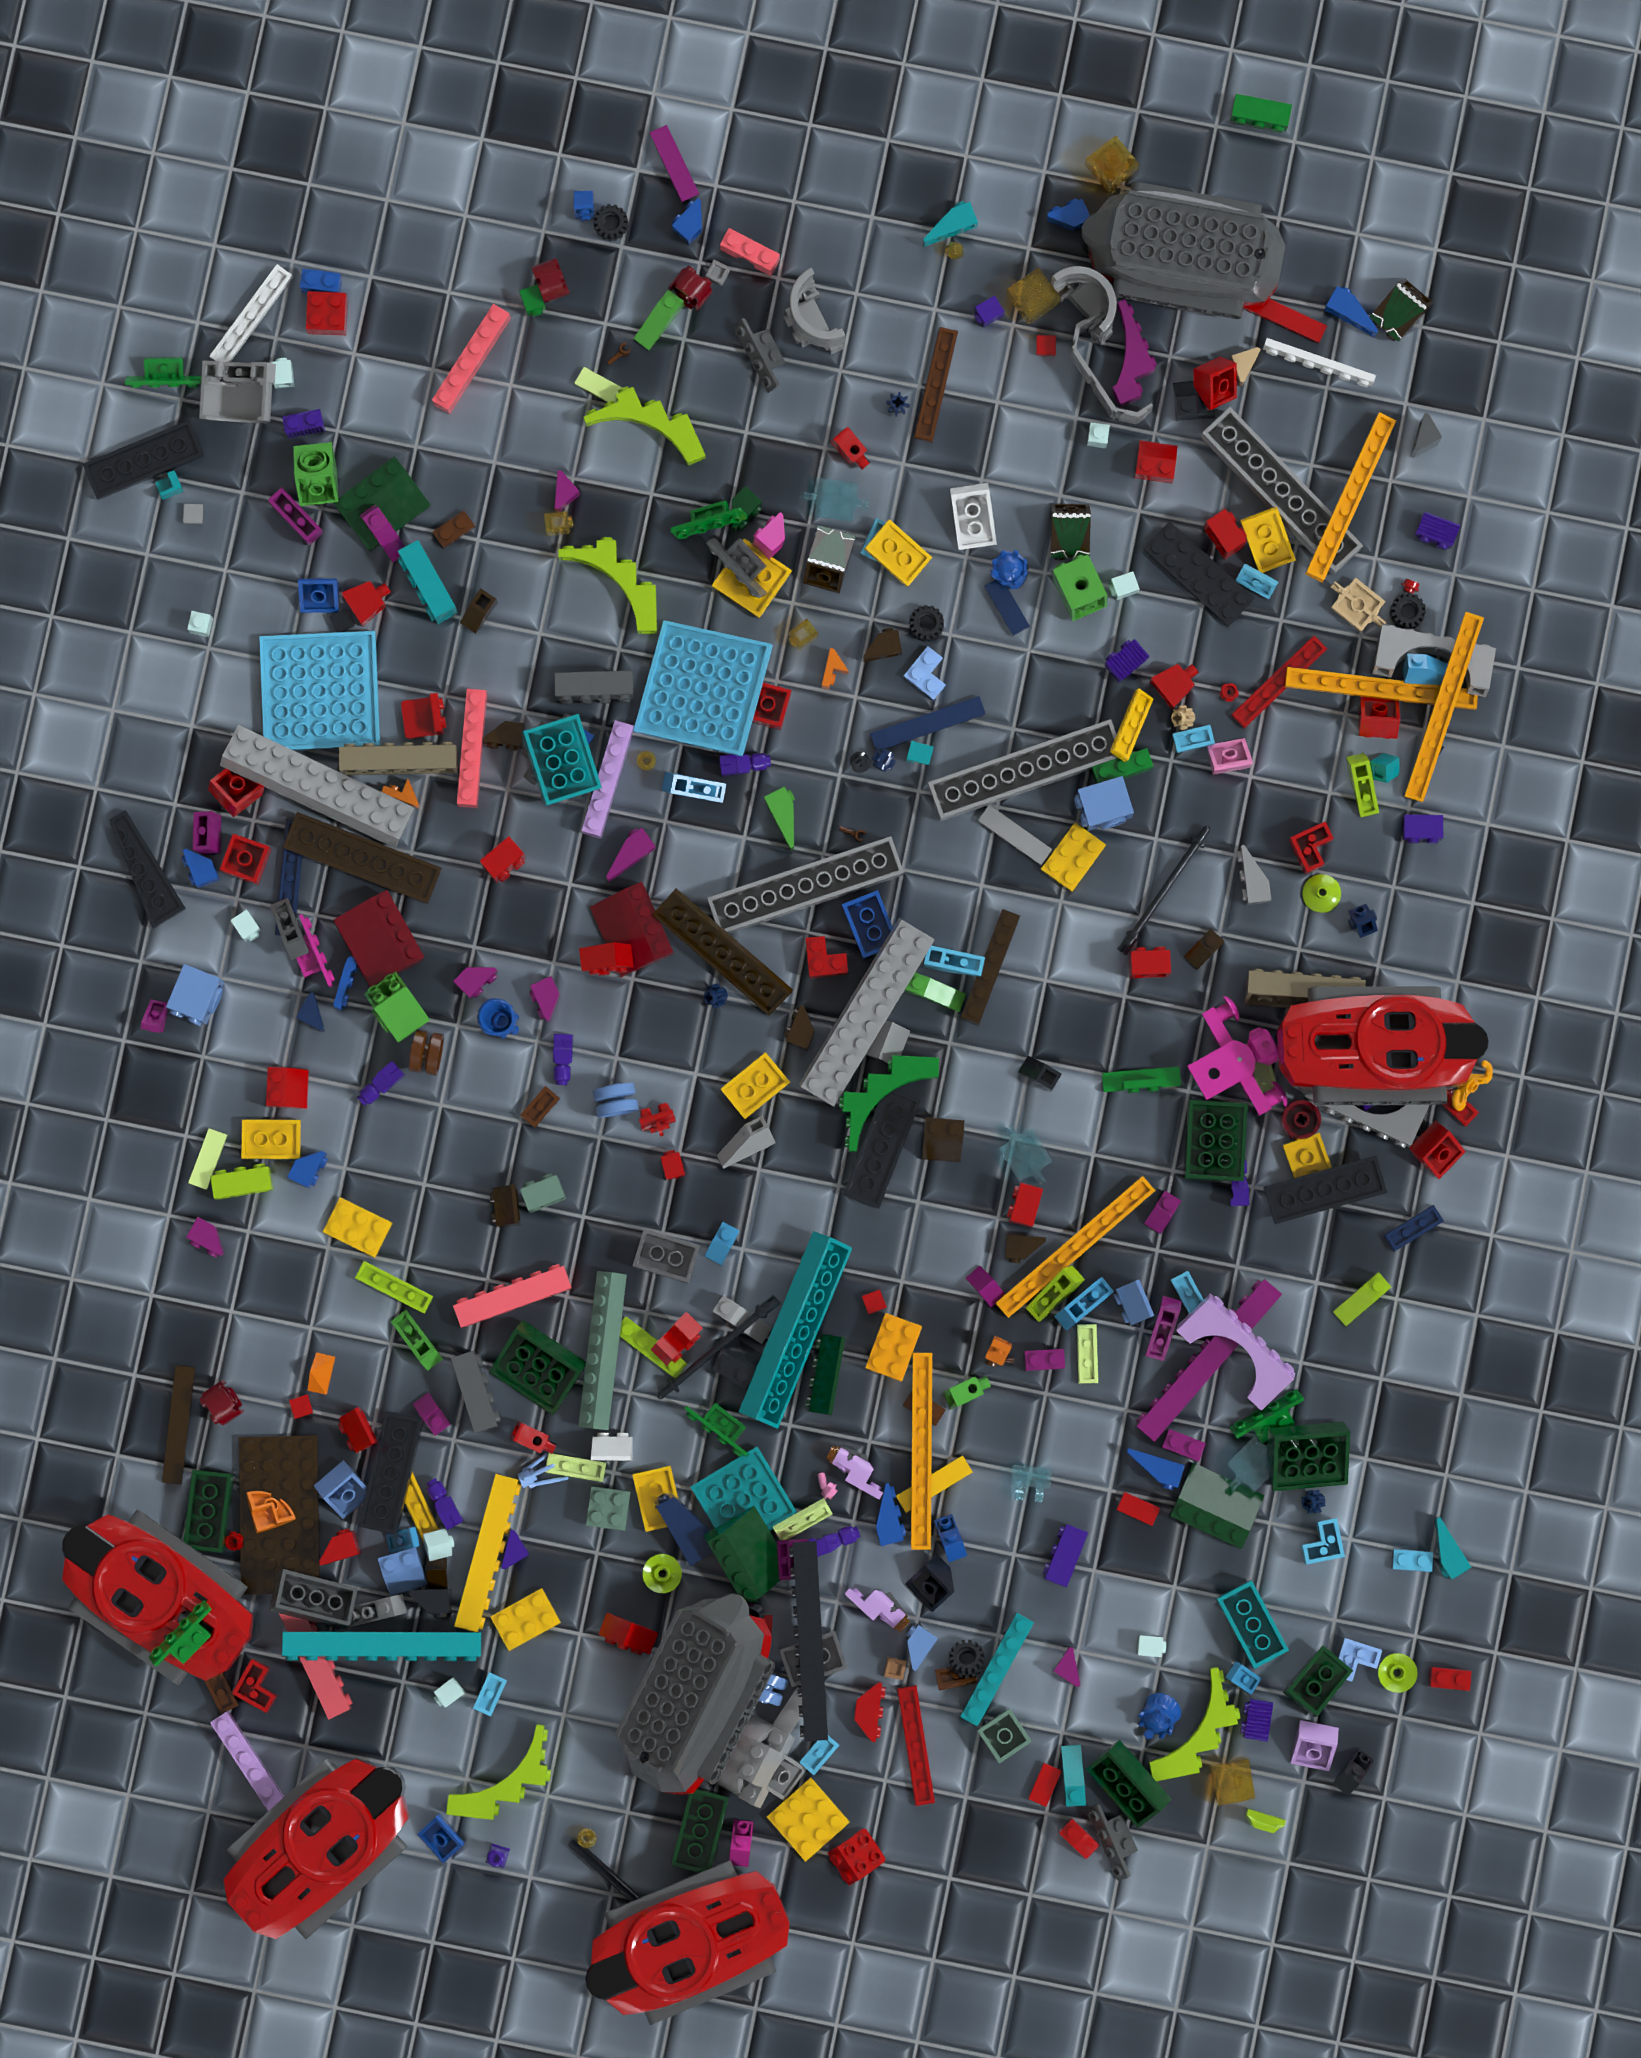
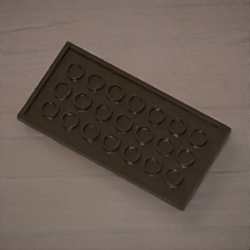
[239,1435,320,1595]

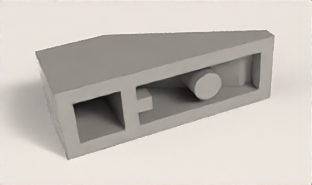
[713,1295,772,1344]

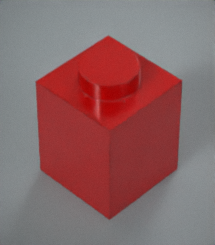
[660,1150,686,1181]

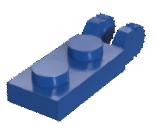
[333,956,358,1011]

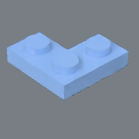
[904,646,946,701]
[1338,1638,1382,1682]

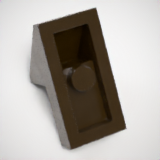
[1184,929,1225,970]
[426,1556,448,1589]

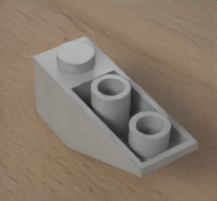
[1237,845,1271,905]
[717,1116,776,1169]
[349,1594,407,1627]

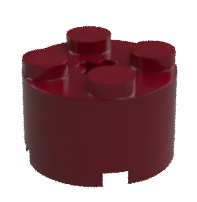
[531,258,570,303]
[668,266,712,311]
[1280,1100,1321,1140]
[199,1380,244,1426]

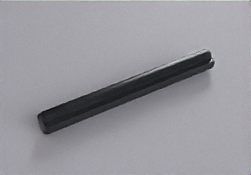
[568,1837,641,1902]

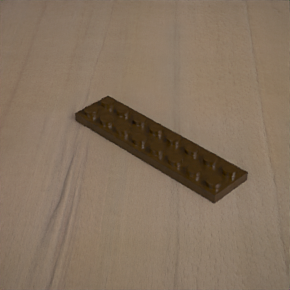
[283,812,442,904]
[652,888,793,1016]

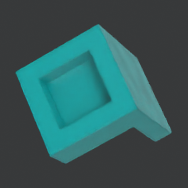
[155,471,184,500]
[906,741,934,765]
[1370,753,1400,783]

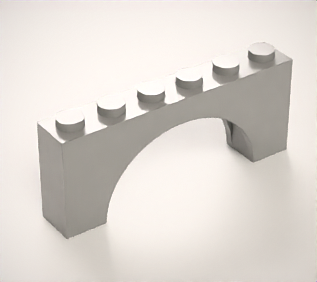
[1372,625,1496,697]
[1303,1095,1429,1148]

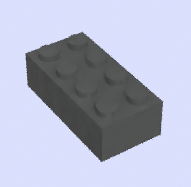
[555,671,634,705]
[451,1351,501,1434]
[269,1569,358,1630]

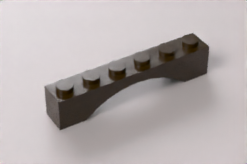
[961,909,1020,1026]

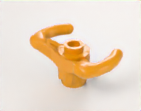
[1452,1060,1493,1111]

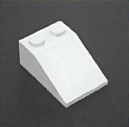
[950,483,997,550]
[591,1433,633,1461]

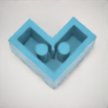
[1300,1518,1345,1565]

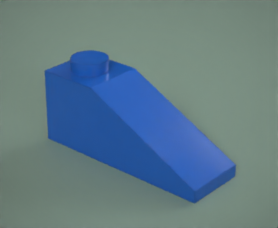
[1324,286,1378,338]
[1126,1448,1185,1491]

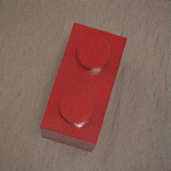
[1428,1667,1472,1691]

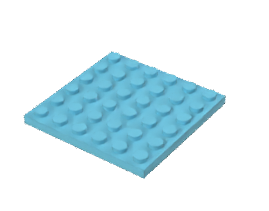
[633,620,773,757]
[259,631,380,751]

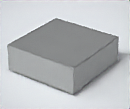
[705,260,731,286]
[183,504,204,525]

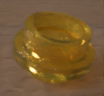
[945,242,964,259]
[637,751,656,771]
[577,1828,597,1848]

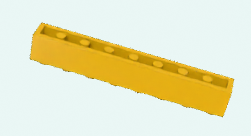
[454,1474,522,1632]

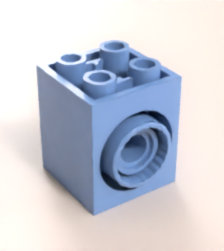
[1074,776,1134,831]
[166,964,224,1026]

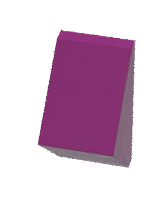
[555,470,580,512]
[965,1266,1005,1307]
[1053,1647,1080,1687]

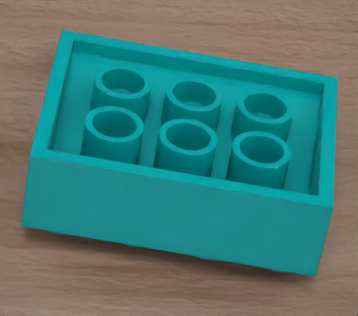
[521,714,602,806]

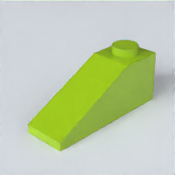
[1346,753,1379,817]
[1026,1266,1085,1322]
[1333,1272,1391,1326]

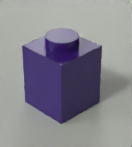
[973,296,1005,327]

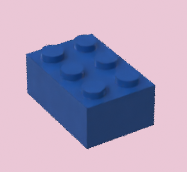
[842,890,893,961]

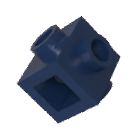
[1348,904,1378,938]

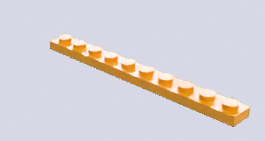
[1305,412,1396,583]
[1404,612,1484,802]
[1285,667,1478,710]
[995,1176,1156,1318]
[911,1353,932,1550]

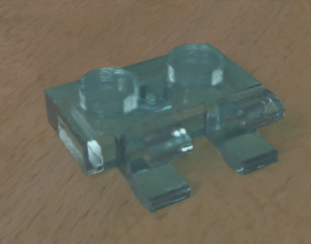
[1011,1465,1052,1502]

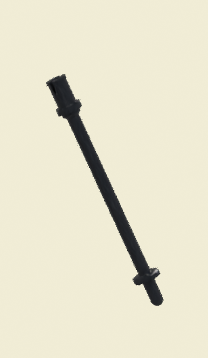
[1117,825,1210,956]
[657,1294,781,1399]

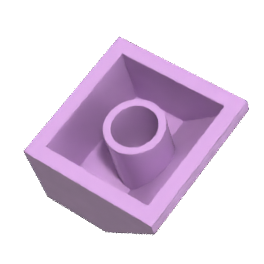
[1291,1720,1339,1771]

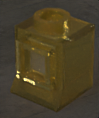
[544,511,573,536]
[788,618,819,650]

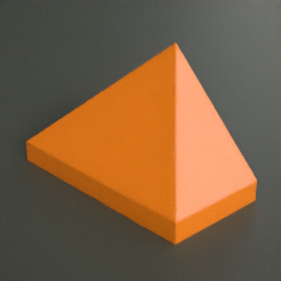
[307,1352,335,1395]

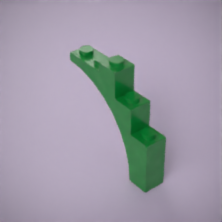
[839,1055,939,1152]

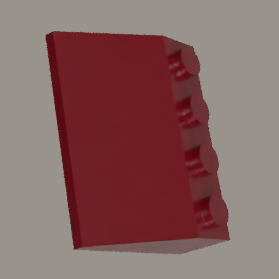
[590,882,674,978]
[333,890,424,987]

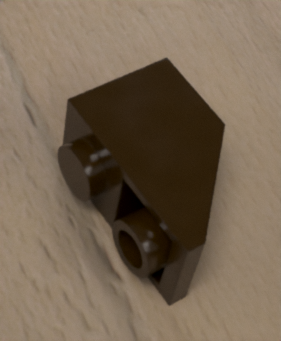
[460,588,498,634]
[483,721,525,751]
[784,1005,815,1051]

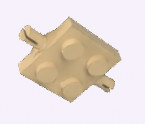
[1330,578,1386,632]

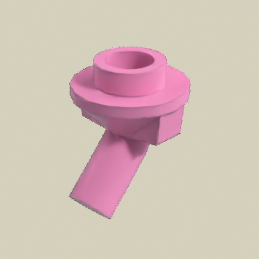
[817,1473,838,1499]

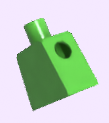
[942,1376,991,1410]

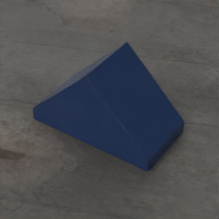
[296,992,325,1032]

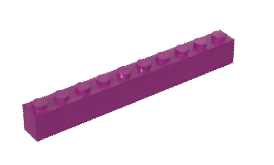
[1136,1279,1282,1442]

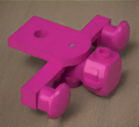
[1187,996,1288,1116]

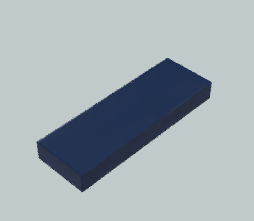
[984,580,1030,636]
[1383,1205,1444,1252]

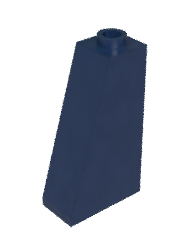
[654,1492,713,1566]

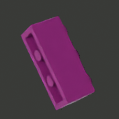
[268,487,323,546]

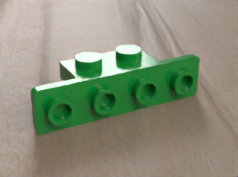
[124,357,202,388]
[670,500,748,539]
[1102,1067,1181,1094]
[1230,1389,1304,1444]
[684,1403,749,1457]
[149,1600,212,1667]

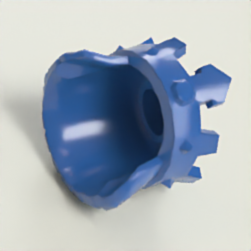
[990,550,1029,589]
[477,998,519,1039]
[1138,1693,1182,1740]

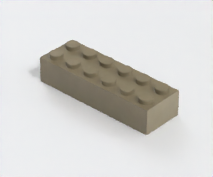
[339,742,459,776]
[1244,969,1366,1008]

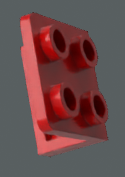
[401,693,447,739]
[827,1829,885,1886]

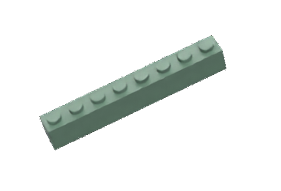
[578,1271,627,1430]

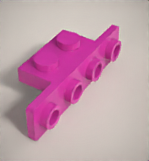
[296,914,335,987]

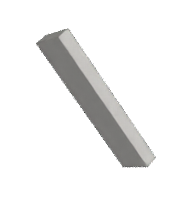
[978,805,1052,866]

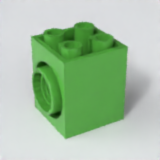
[293,442,338,506]
[1053,555,1107,622]
[364,972,430,1042]

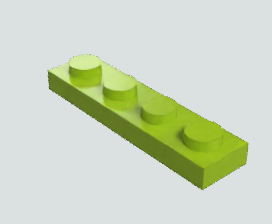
[355,1261,434,1314]
[620,1317,688,1378]

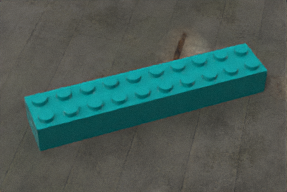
[739,1231,852,1429]
[281,1632,481,1661]

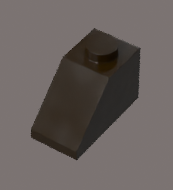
[863,628,902,662]
[1005,1234,1046,1263]

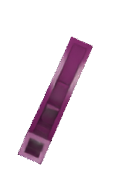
[1112,299,1157,408]

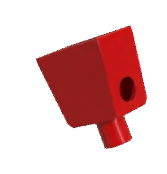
[830,427,871,470]
[342,581,391,627]
[1150,664,1199,710]
[510,1421,557,1454]

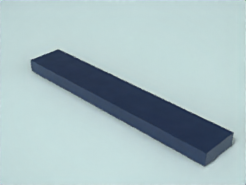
[870,696,986,751]
[275,820,303,936]

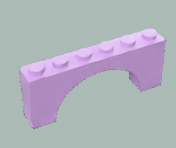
[1176,1293,1295,1410]

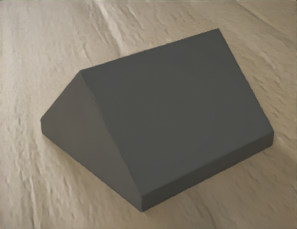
[1410,413,1442,458]

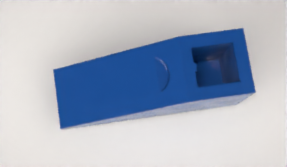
[876,1483,906,1546]

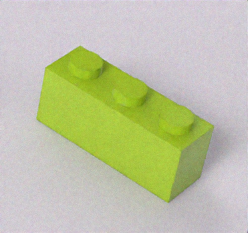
[210,1164,274,1200]

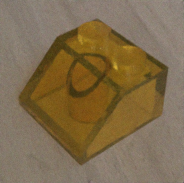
[1210,1759,1255,1806]

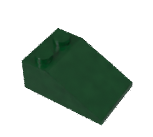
[1283,1645,1353,1717]

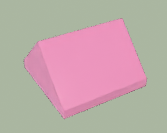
[1207,738,1253,775]

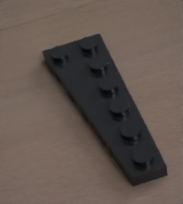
[109,810,186,929]

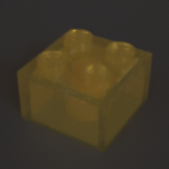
[1085,135,1140,194]
[1006,267,1061,325]

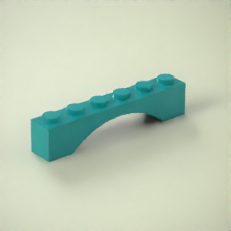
[960,1612,1034,1726]

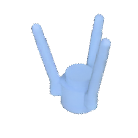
[518,1453,569,1489]

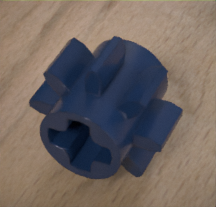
[886,392,910,417]
[872,748,896,772]
[704,983,728,1009]
[1302,1490,1326,1514]

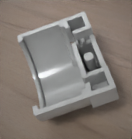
[1050,266,1117,345]
[784,267,845,355]
[199,361,276,423]
[715,1714,796,1808]

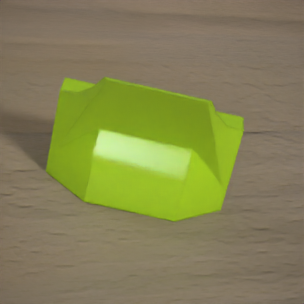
[1245,1808,1286,1833]

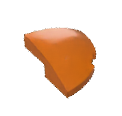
[246,1491,296,1533]

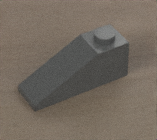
[270,898,309,960]

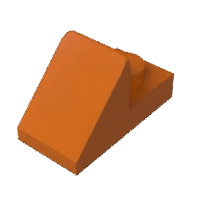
[822,648,849,690]
[381,779,420,809]
[985,1336,1012,1365]

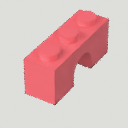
[720,228,780,276]

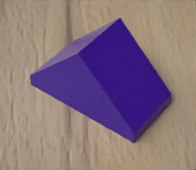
[502,1530,530,1569]

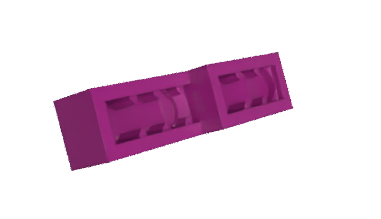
[649,125,699,203]

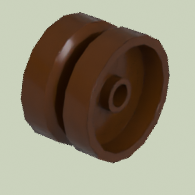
[409,1030,444,1076]

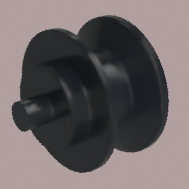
[850,751,870,773]

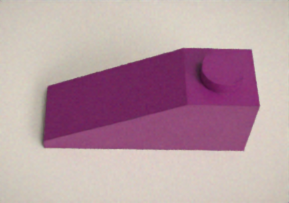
[359,504,405,562]
[606,828,656,882]
[1145,1296,1182,1361]

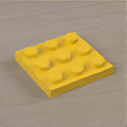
[712,538,792,619]
[767,1778,850,1862]

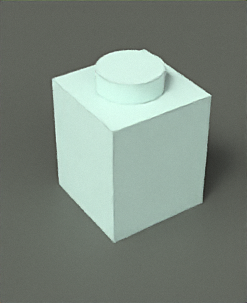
[271,358,295,389]
[1087,423,1110,448]
[1108,571,1140,600]
[187,611,213,637]
[231,909,261,942]
[423,1529,454,1561]
[1137,1635,1166,1657]
[434,1677,465,1708]

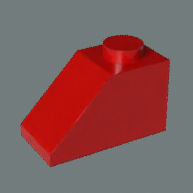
[1058,1818,1100,1859]

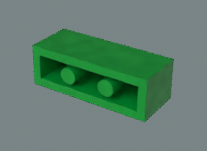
[1230,94,1292,133]
[1091,748,1153,784]

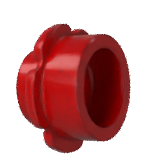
[1401,579,1420,594]
[1220,683,1239,702]
[225,1532,243,1551]

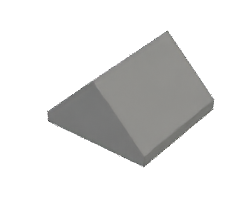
[865,1020,910,1064]
[766,1754,806,1801]

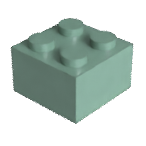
[520,1173,567,1213]
[586,1486,631,1531]
[977,1708,1032,1764]

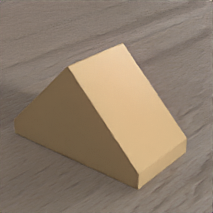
[1230,347,1261,386]

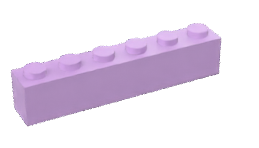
[582,720,634,839]
[210,1711,285,1811]

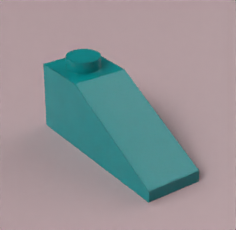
[923,201,978,247]
[1434,1517,1472,1580]
[1061,1745,1086,1807]

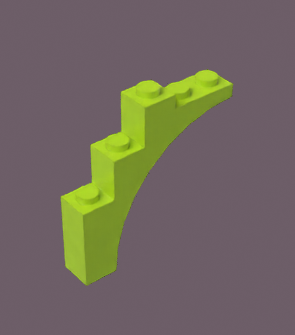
[583,386,706,466]
[558,537,657,634]
[1148,1667,1240,1781]
[446,1724,551,1820]

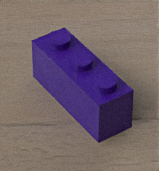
[1042,1524,1088,1588]

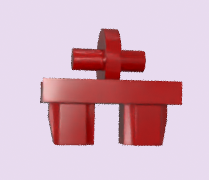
[639,1103,676,1137]

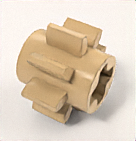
[1171,705,1195,730]

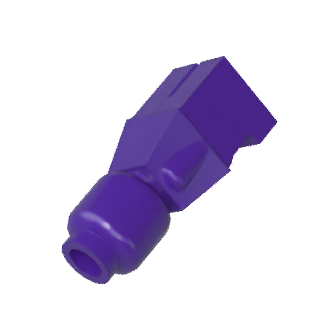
[719,753,771,777]
[553,1034,573,1085]
[357,1061,406,1106]
[1230,1159,1249,1207]
[426,1478,464,1530]
[807,1526,860,1557]
[485,1843,510,1868]

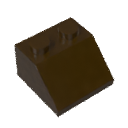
[490,1184,521,1228]

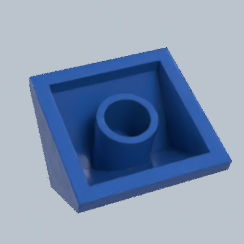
[298,579,339,613]
[417,1813,466,1863]

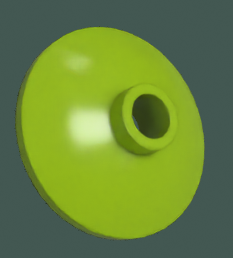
[1302,874,1341,913]
[643,1554,682,1593]
[1378,1653,1417,1693]

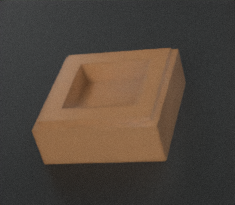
[884,1657,907,1680]

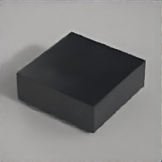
[329,608,355,633]

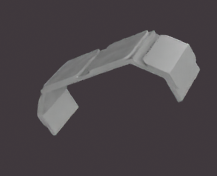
[1070,316,1153,424]

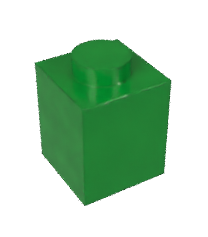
[519,284,546,317]

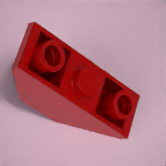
[854,1682,886,1742]

